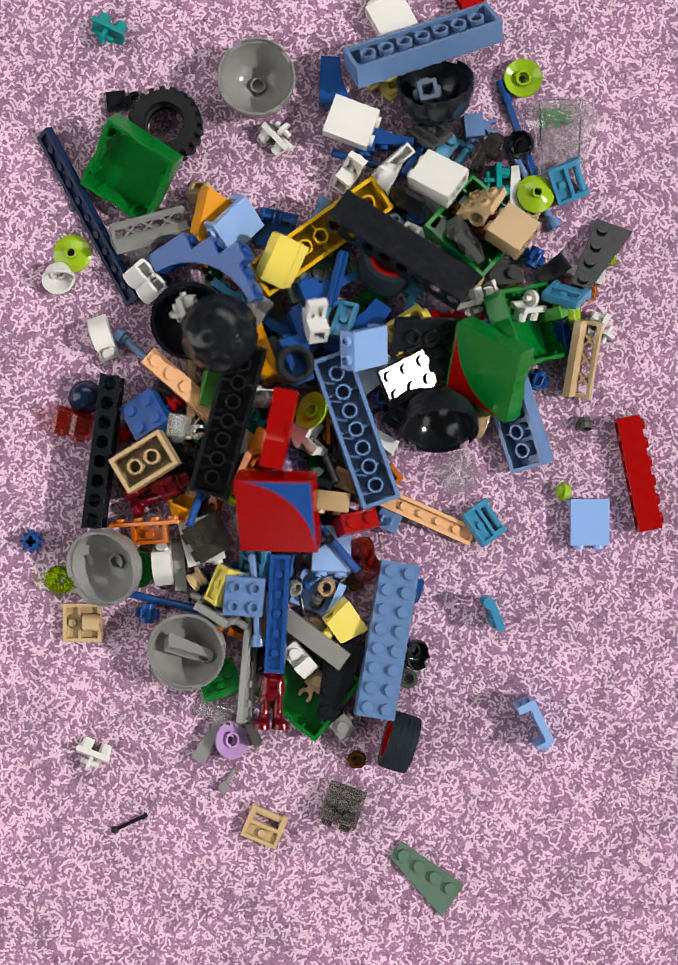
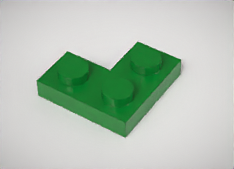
[201,657,240,703]

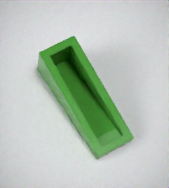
[537,305,569,324]
[199,370,220,407]

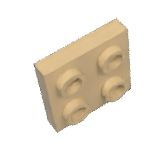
[456,187,507,227]
[63,603,103,642]

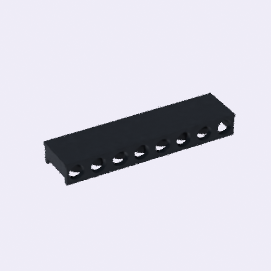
[324,189,481,311]
[189,346,268,501]
[81,373,125,529]

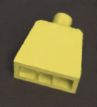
[321,596,368,644]

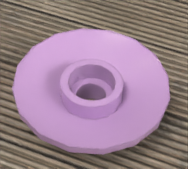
[215,721,249,760]

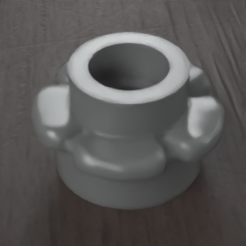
[575,417,594,431]
[309,592,326,610]

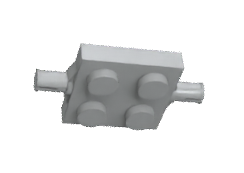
[190,591,249,631]

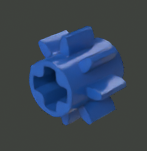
[521,245,546,269]
[528,368,549,392]
[371,388,390,410]
[19,529,45,553]
[135,602,159,623]

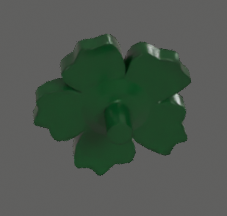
[201,266,223,282]

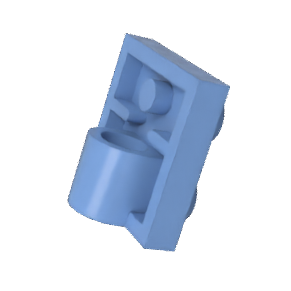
[222,573,266,617]

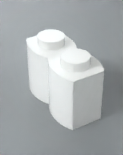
[123,258,168,304]

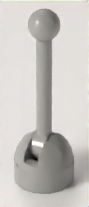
[289,580,303,597]

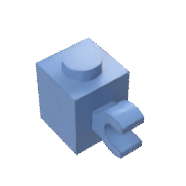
[462,112,498,144]
[376,507,403,534]

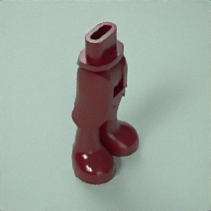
[122,471,191,518]
[252,670,289,730]

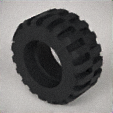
[128,86,204,162]

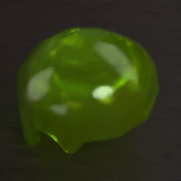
[45,565,74,594]

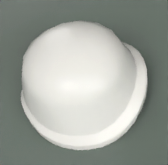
[41,262,76,294]

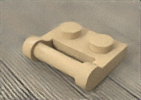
[240,802,289,850]

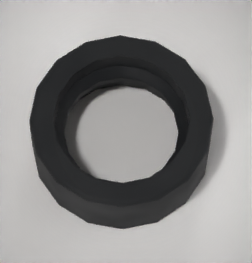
[275,345,315,383]

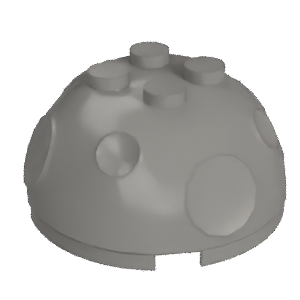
[218,37,296,119]
[66,529,142,607]
[147,612,226,691]

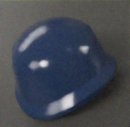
[68,380,99,414]

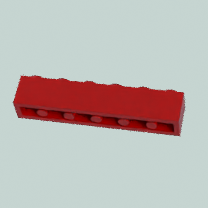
[614,414,664,532]

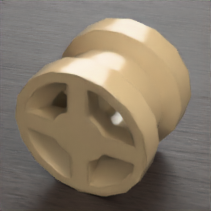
[186,567,209,592]

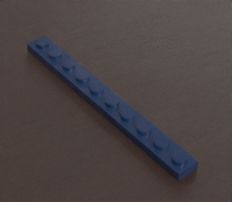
[37,127,140,306]

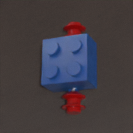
[117,388,186,444]

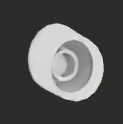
[375,162,402,199]

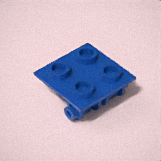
[253,207,298,247]

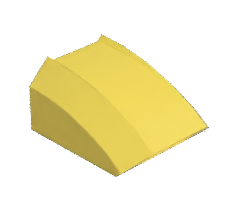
[255,231,309,289]

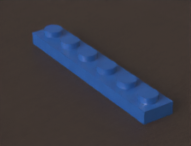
[264,554,291,674]

